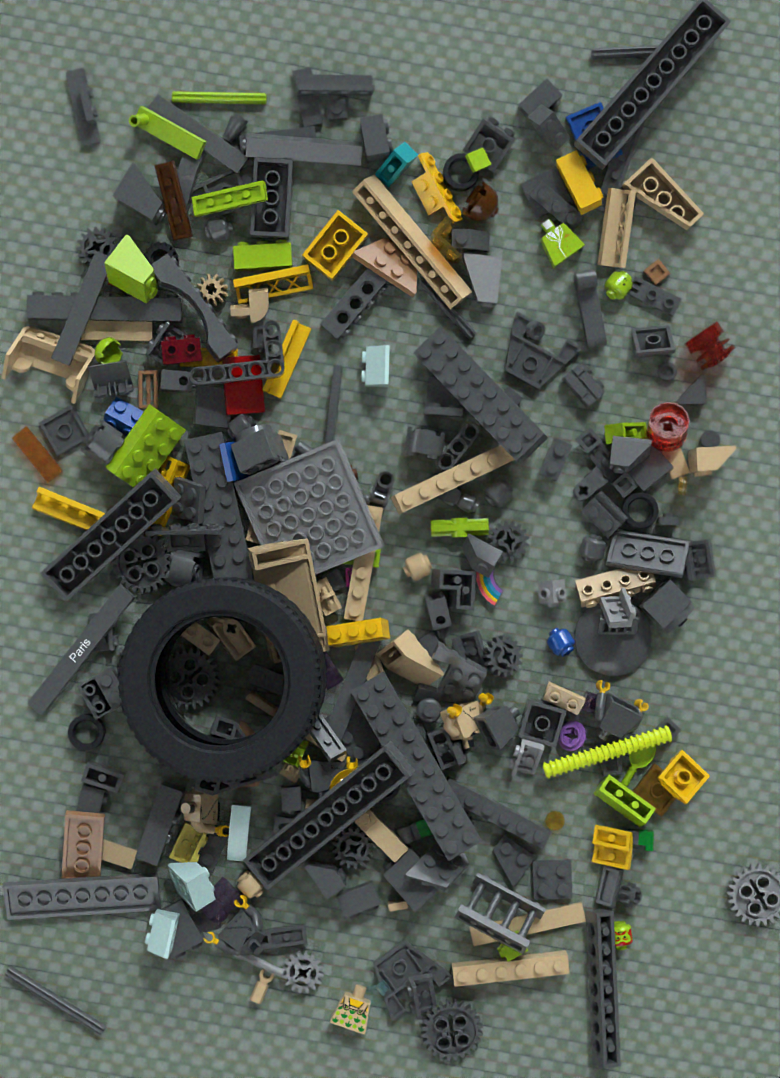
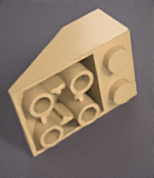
[376,629,444,685]

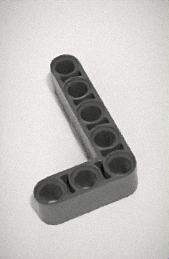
[189,320,284,386]

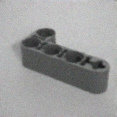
[573,269,607,348]

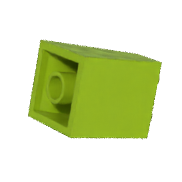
[104,234,158,304]

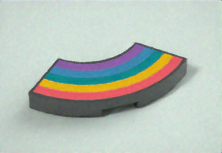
[476,568,504,607]

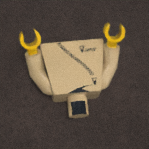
[440,692,494,749]
[181,787,229,837]

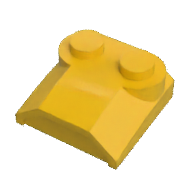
[657,750,710,804]

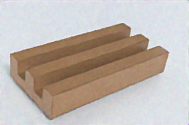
[138,370,159,409]

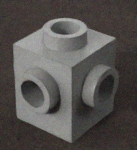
[538,579,566,607]

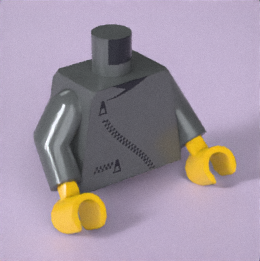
[595,680,649,741]
[298,755,358,799]
[203,895,265,956]

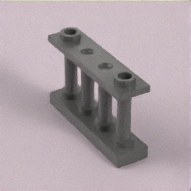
[454,873,546,954]

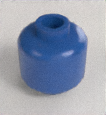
[547,628,575,657]

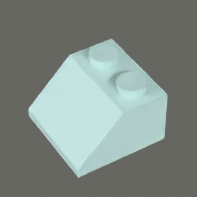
[362,345,390,387]
[168,862,216,912]
[145,909,180,959]

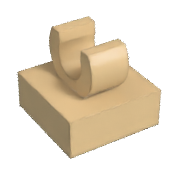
[279,763,300,783]

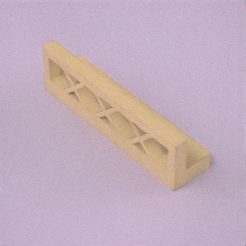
[597,188,636,268]

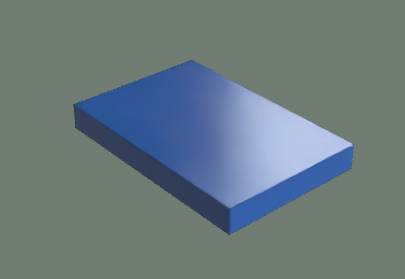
[566,102,623,170]

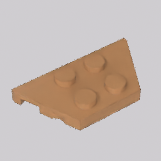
[351,237,417,298]

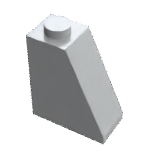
[463,253,502,308]

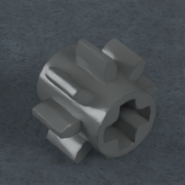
[618,882,642,908]

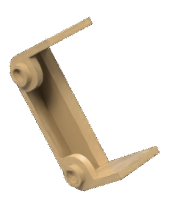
[1,326,95,404]

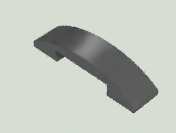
[177,150,206,214]
[575,427,638,498]

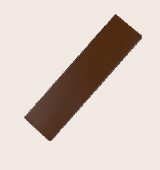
[154,161,193,241]

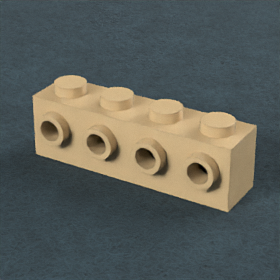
[575,568,656,608]

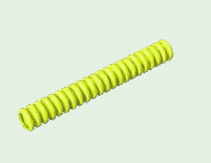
[543,725,672,779]

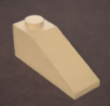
[354,808,409,863]

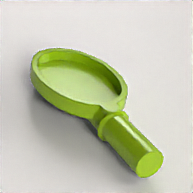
[621,745,656,787]

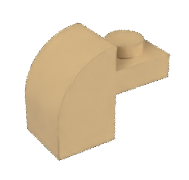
[230,288,269,323]

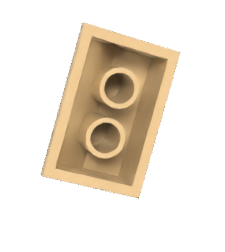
[688,446,736,477]

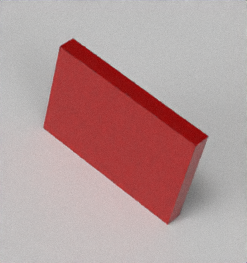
[222,355,265,415]

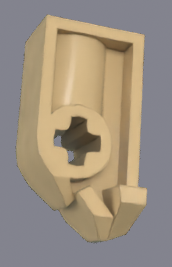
[207,617,256,662]

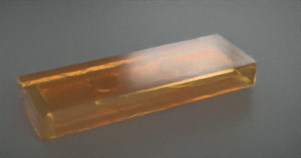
[12,426,63,483]

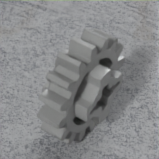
[282,950,324,993]

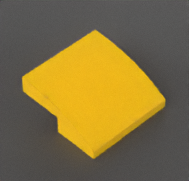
[592,824,633,870]

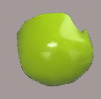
[95,337,123,364]

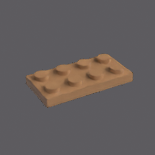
[62,810,105,879]

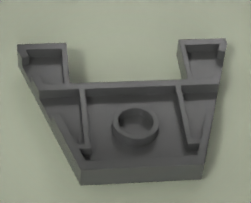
[505,312,582,389]
[413,641,487,701]
[373,940,453,1021]

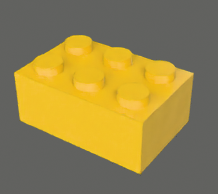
[302,210,368,282]

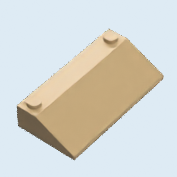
[248,538,330,664]

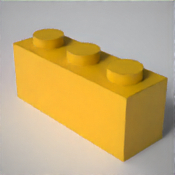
[556,150,604,215]
[326,617,390,648]

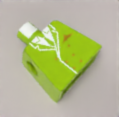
[540,219,585,268]

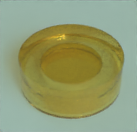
[678,476,687,496]
[545,810,565,830]

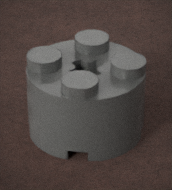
[81,420,124,465]
[404,426,446,459]
[165,549,205,587]

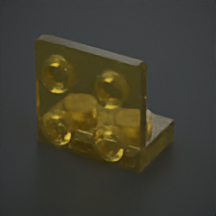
[431,215,463,263]

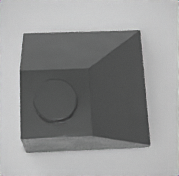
[609,436,652,474]

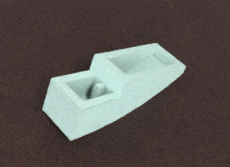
[227,803,252,861]

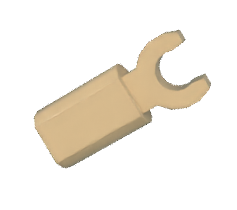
[249,968,274,1004]

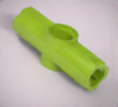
[431,518,489,537]

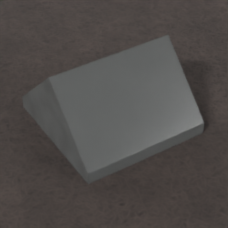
[631,325,676,358]

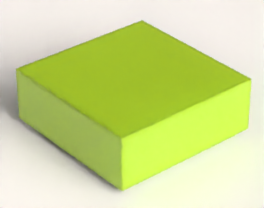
[465,148,491,173]

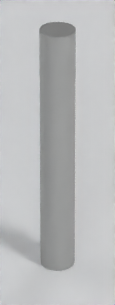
[234,954,285,977]

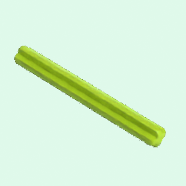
[172,91,267,105]

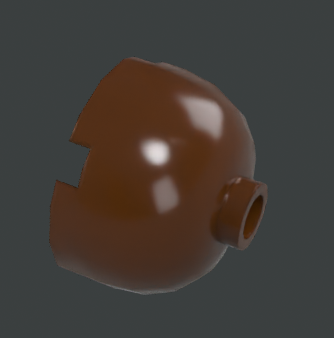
[462,182,499,222]

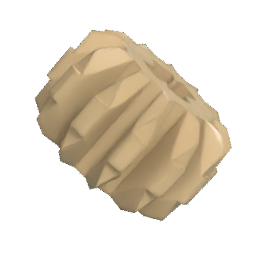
[196,274,228,306]

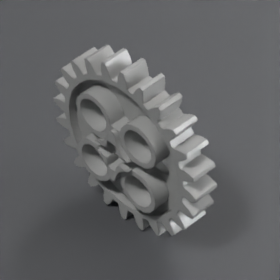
[726,863,780,926]

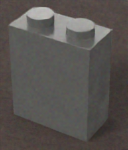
[148,898,205,959]

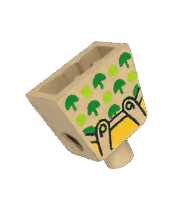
[330,984,370,1035]

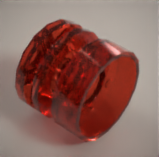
[684,321,736,371]
[647,402,690,452]

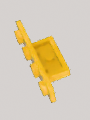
[411,152,463,223]

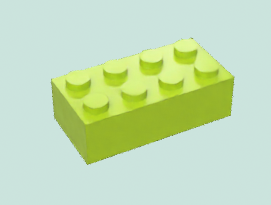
[105,404,186,487]

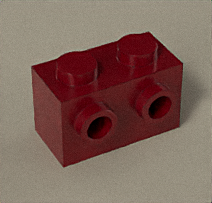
[161,334,202,365]

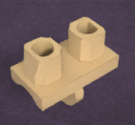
[317,577,342,617]

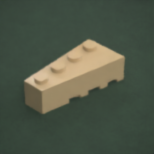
[622,158,704,230]

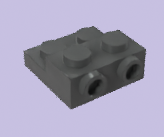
[462,116,517,172]

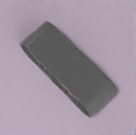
[437,423,479,471]

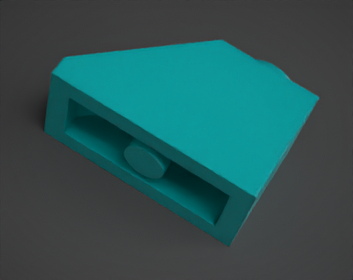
[375,142,418,187]

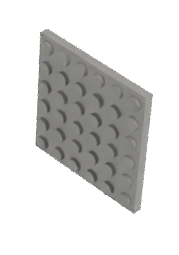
[234,439,384,575]

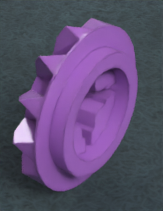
[558,721,587,751]

